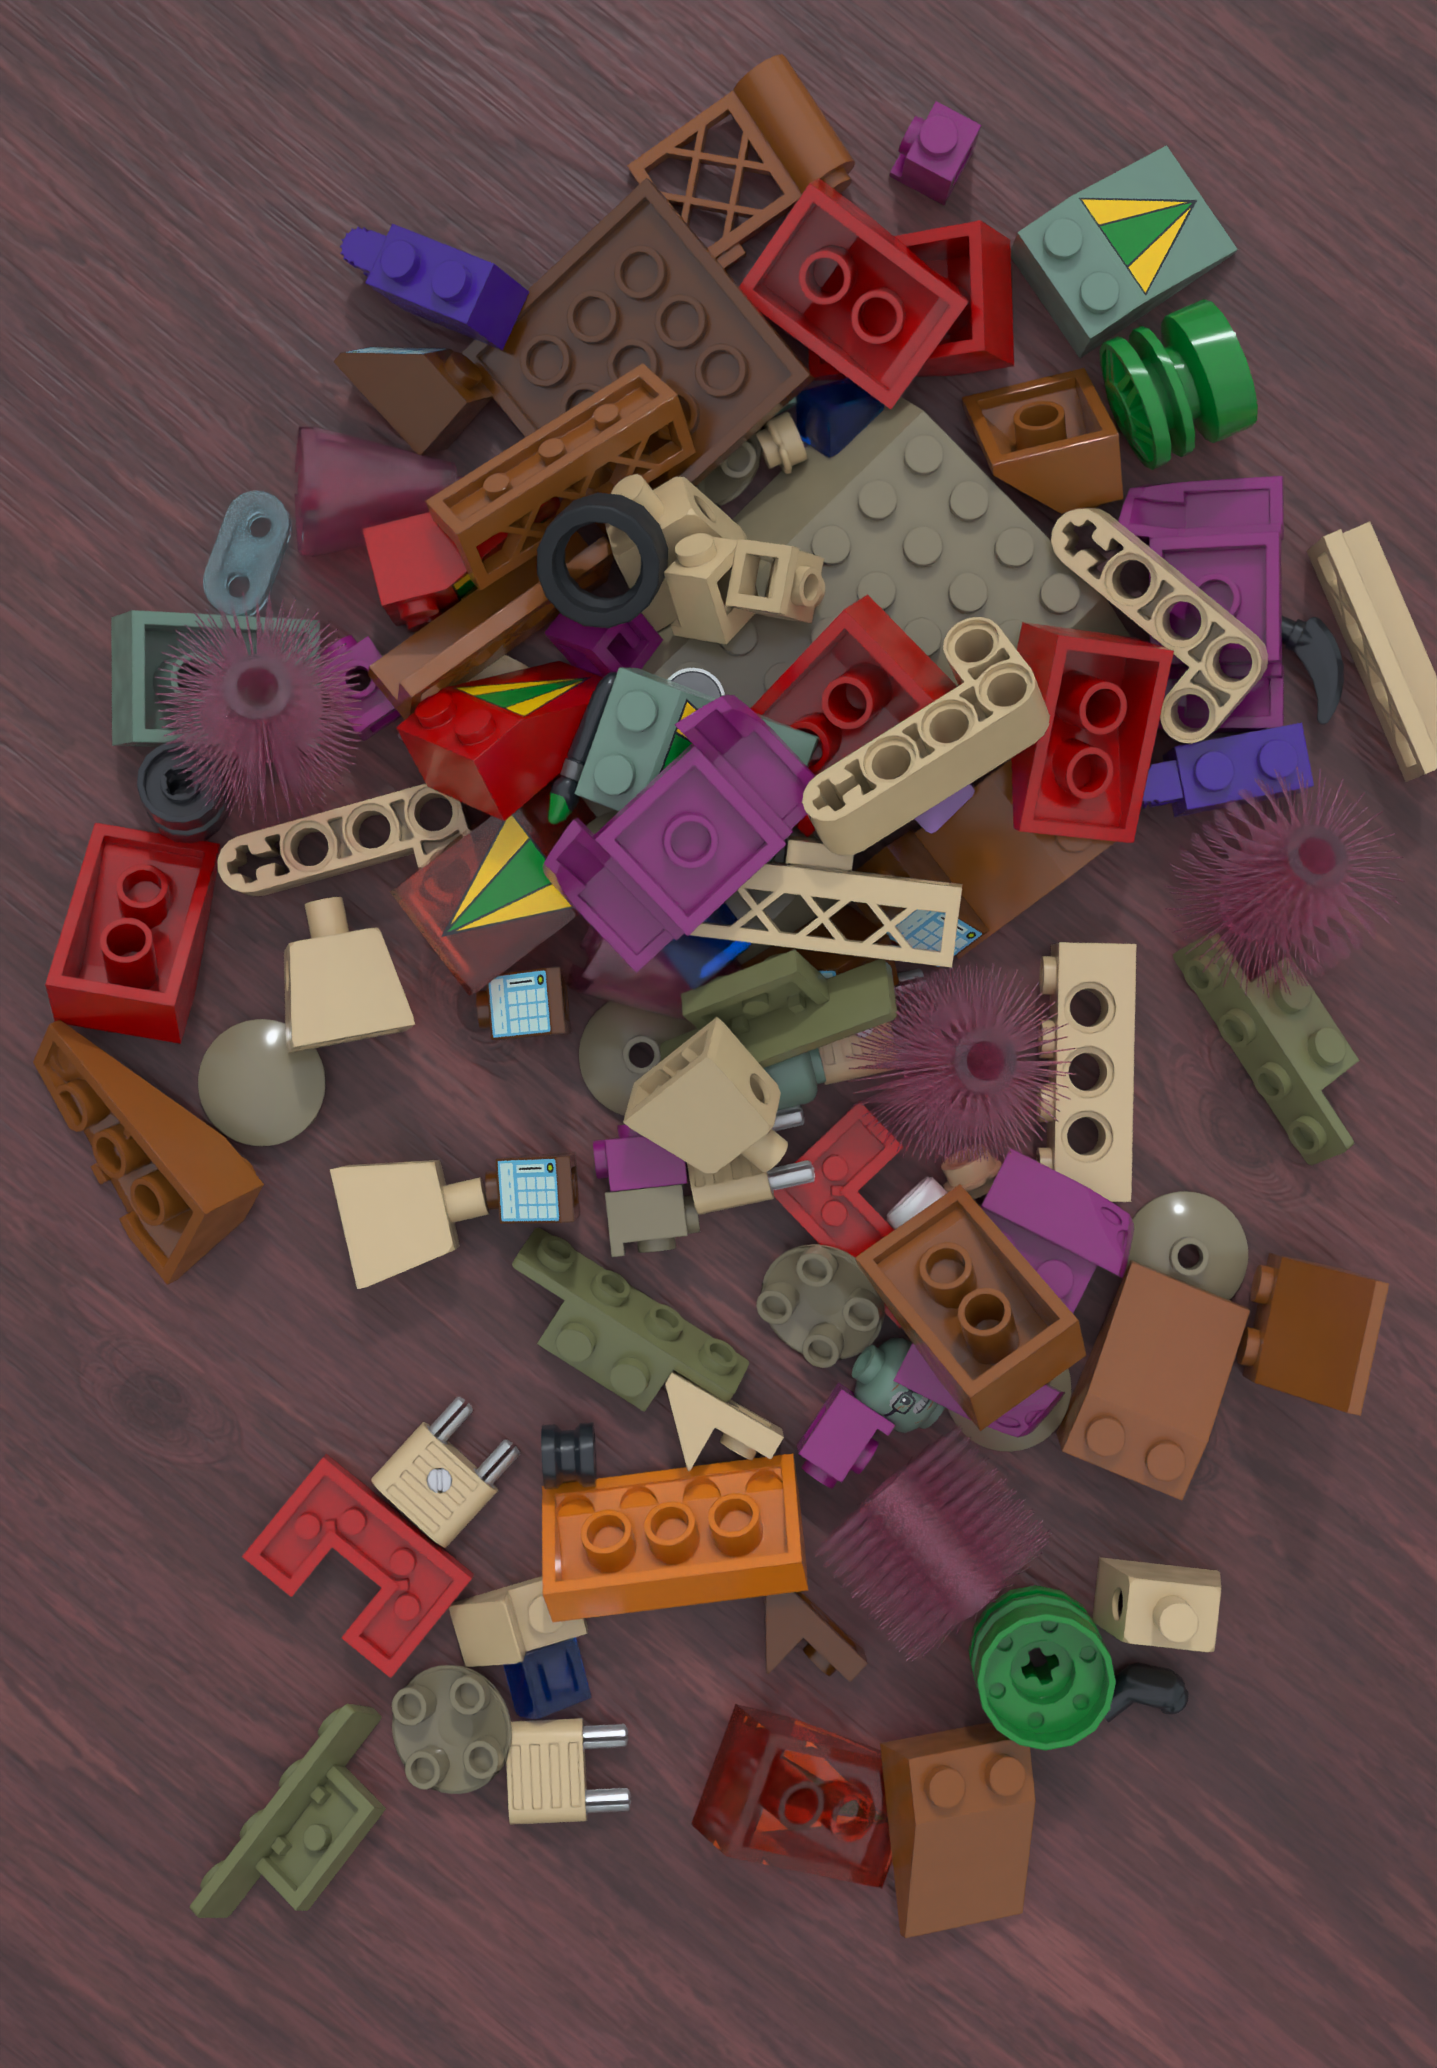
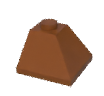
[962,368,1124,514]

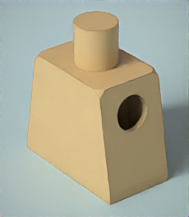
[605,474,748,631]
[284,897,415,1053]
[623,1017,788,1173]
[330,1160,489,1289]
[1092,1557,1221,1652]

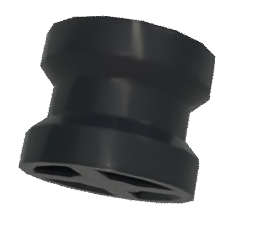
[541,1422,597,1489]

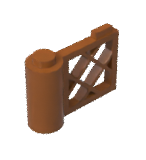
[627,54,855,270]

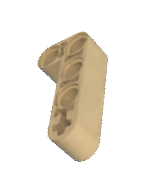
[1051,508,1268,744]
[802,617,1050,856]
[217,784,481,906]

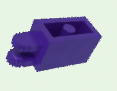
[340,224,529,350]
[1141,723,1314,817]

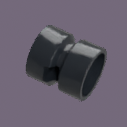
[137,741,230,843]

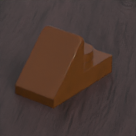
[764,1591,868,1682]

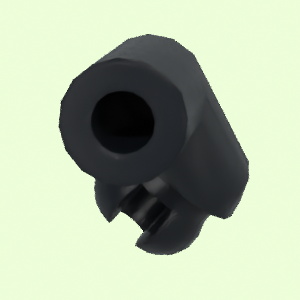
[1104,1662,1189,1723]

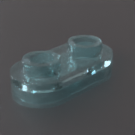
[203,490,292,616]

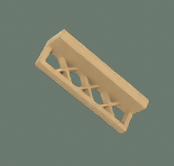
[1307,522,1437,782]
[690,861,963,968]

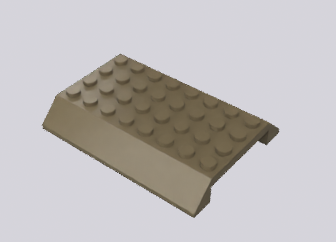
[555,390,1130,967]

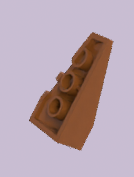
[33,1020,264,1285]

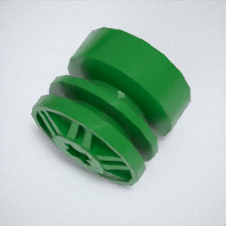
[1099,299,1258,470]
[968,1585,1116,1750]

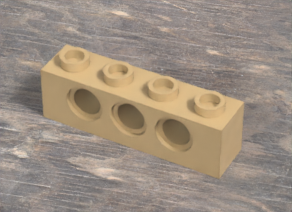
[1036,942,1136,1202]

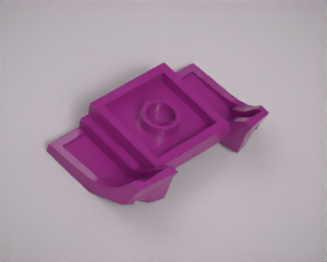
[1118,476,1284,733]
[543,695,816,973]
[893,1148,1134,1438]

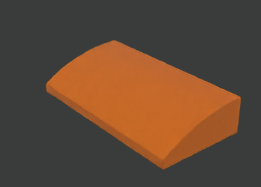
[542,1453,809,1622]

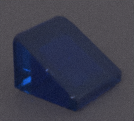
[796,378,884,458]
[662,902,752,990]
[503,1637,592,1719]

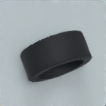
[537,493,668,628]

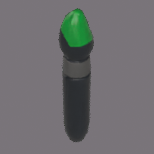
[548,672,617,825]

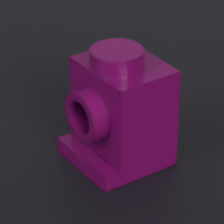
[889,101,981,206]
[544,613,663,677]
[315,635,401,741]
[593,1124,688,1192]
[797,1382,895,1489]

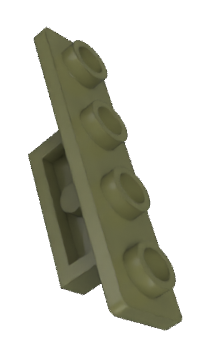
[1173,931,1360,1165]
[660,949,897,1068]
[512,1228,749,1412]
[189,1704,386,1918]

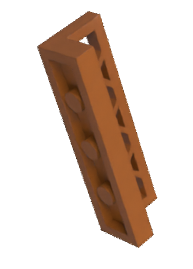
[425,363,696,590]
[368,531,614,719]

